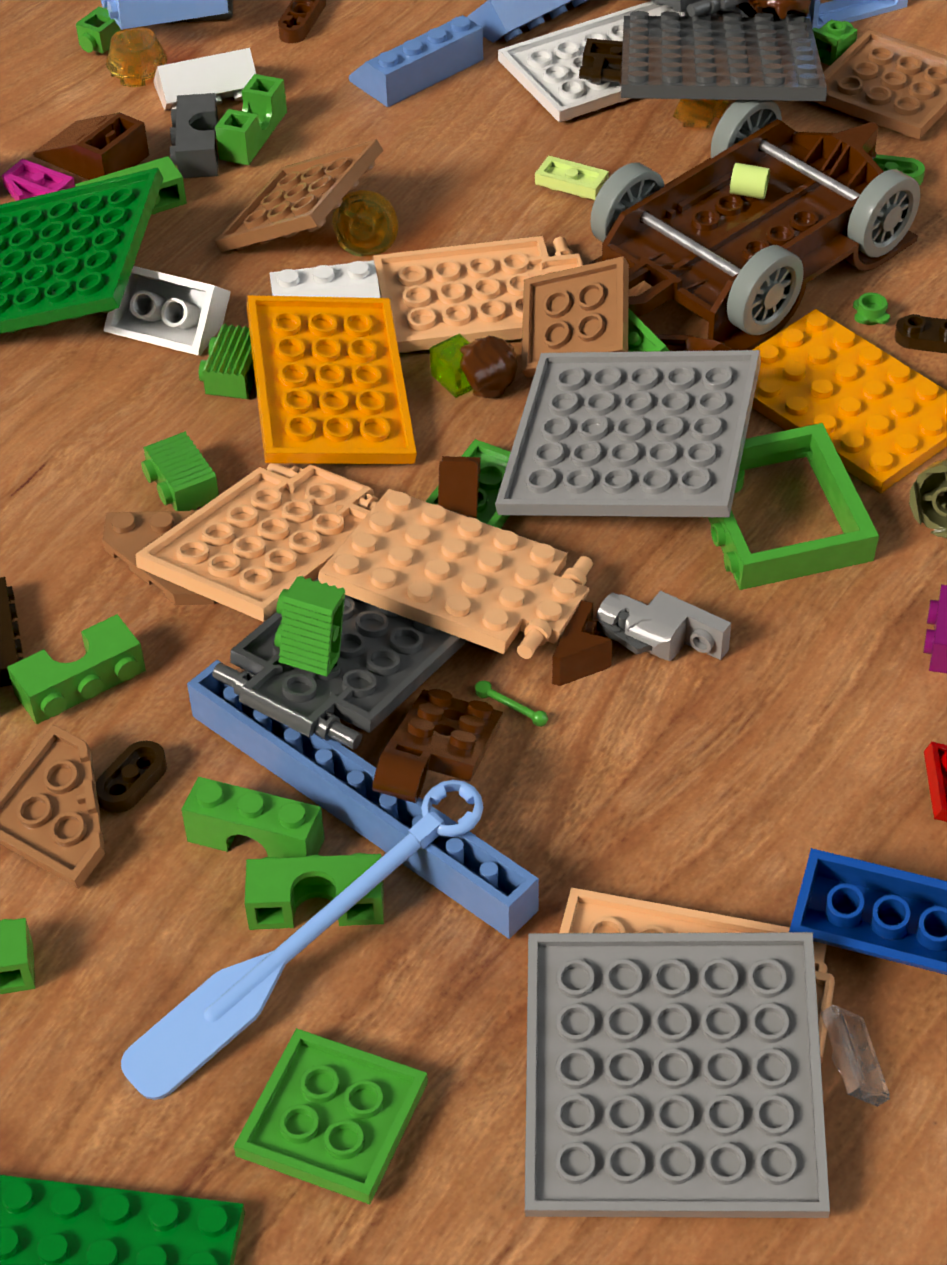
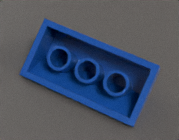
[789,848,947,975]

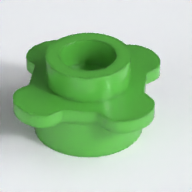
[853,293,890,325]

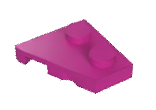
[2,158,75,201]

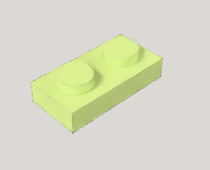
[535,155,609,200]

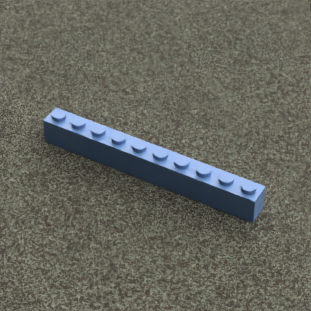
[187,660,539,939]

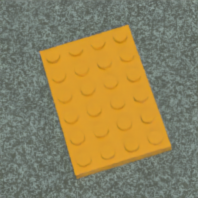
[247,295,417,464]
[752,309,947,493]

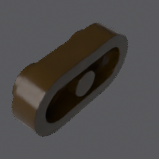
[894,314,947,354]
[96,740,167,813]

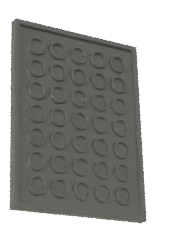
[621,11,827,101]

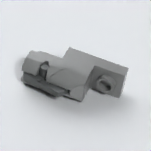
[596,591,731,661]

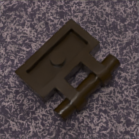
[579,38,623,86]

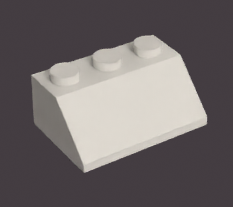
[153,48,256,111]
[269,260,380,298]
[103,266,231,356]

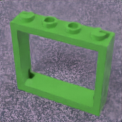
[703,423,879,590]

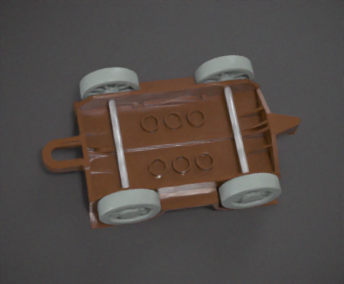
[587,100,920,350]

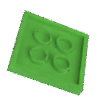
[234,1028,428,1205]

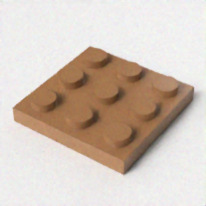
[521,256,629,378]

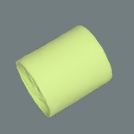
[730,163,770,199]

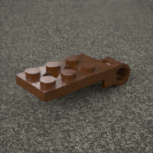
[372,689,503,803]

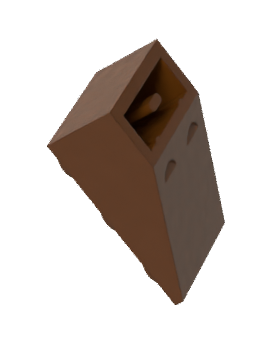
[33,112,149,180]

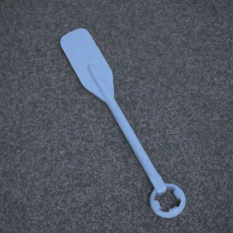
[121,779,484,1100]

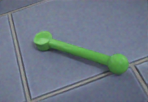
[475,681,548,727]

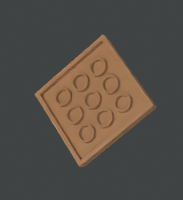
[814,29,947,140]
[214,139,383,252]

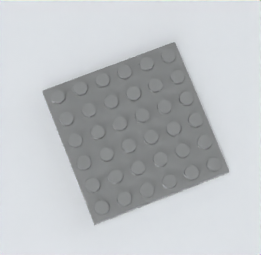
[495,350,761,517]
[525,932,830,1218]

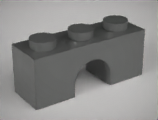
[170,93,219,178]

